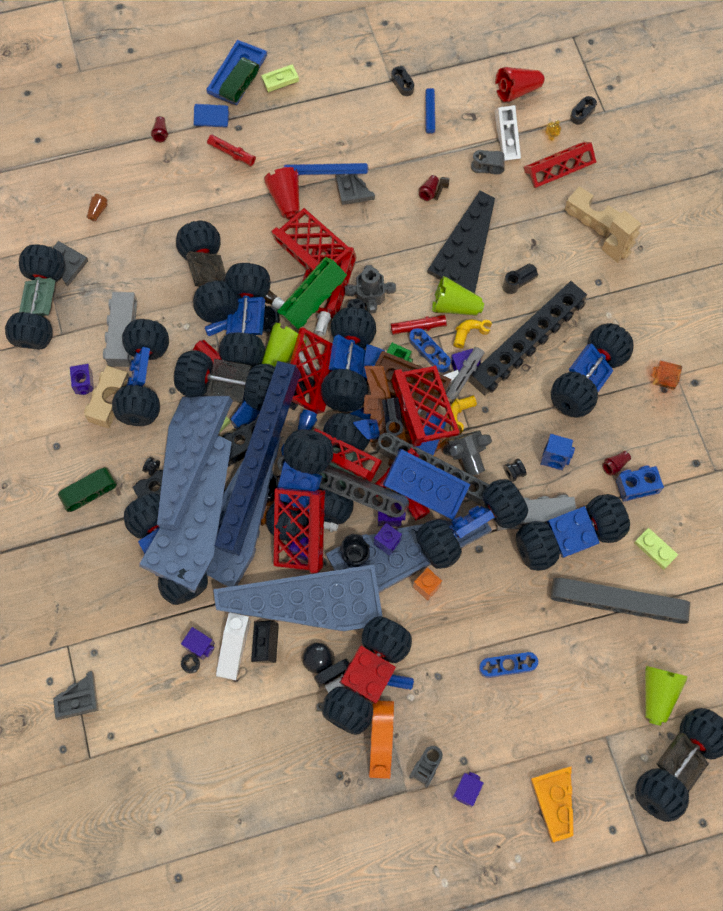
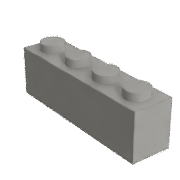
[103,292,138,367]
[496,495,576,530]

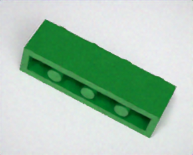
[277,257,347,330]

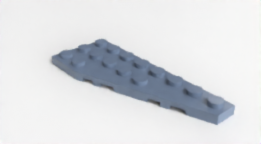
[157,396,233,529]
[139,436,232,593]
[206,437,281,587]
[326,517,492,593]
[213,565,383,632]

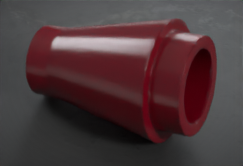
[151,116,168,142]
[419,175,439,201]
[602,451,631,476]

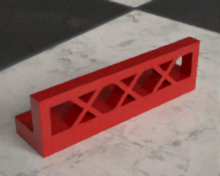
[523,141,597,188]
[314,428,382,482]

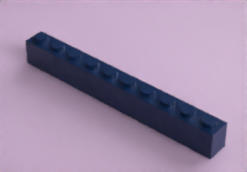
[214,361,301,556]

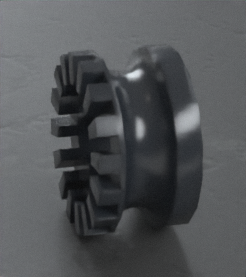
[142,457,160,476]
[181,654,200,674]

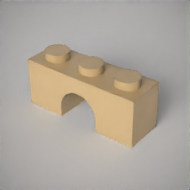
[564,186,621,238]
[602,210,641,263]
[84,366,130,429]

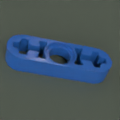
[409,328,451,373]
[479,652,538,678]

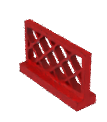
[271,208,352,273]
[302,247,357,318]
[290,327,333,414]
[391,366,460,447]
[274,488,325,573]

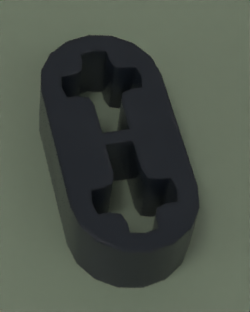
[391,66,415,96]
[570,96,597,125]
[314,658,350,687]

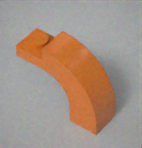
[369,700,394,779]

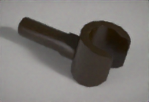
[434,177,450,200]

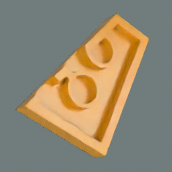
[531,766,574,843]

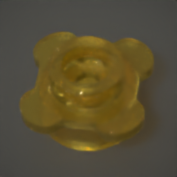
[546,120,561,141]

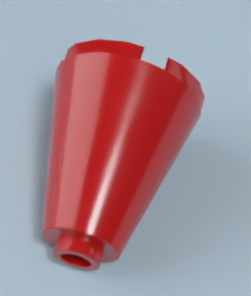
[495,67,545,102]
[264,167,300,220]

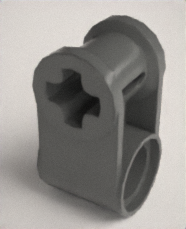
[471,150,505,175]
[409,746,443,788]

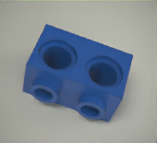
[540,434,575,471]
[616,465,664,502]

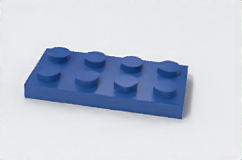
[206,40,267,105]
[383,449,470,520]

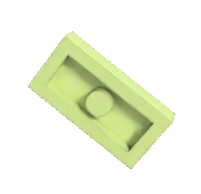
[261,65,299,92]
[634,528,678,570]

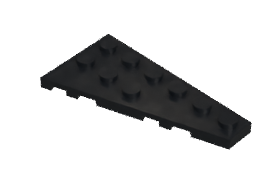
[427,190,495,294]

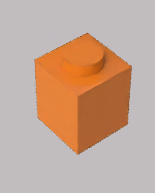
[413,568,442,600]

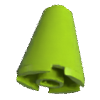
[432,276,484,316]
[261,322,307,367]
[645,666,688,726]

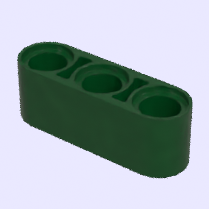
[219,57,259,103]
[58,467,117,512]

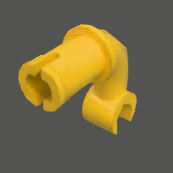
[453,319,492,349]
[447,395,477,434]

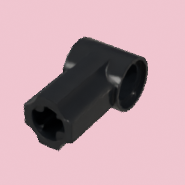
[502,263,539,294]
[382,397,403,436]

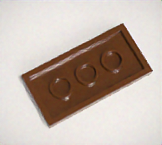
[366,351,451,412]

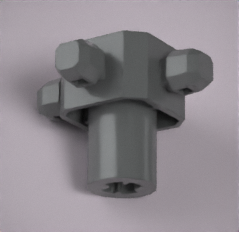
[345,265,396,314]
[442,430,492,476]

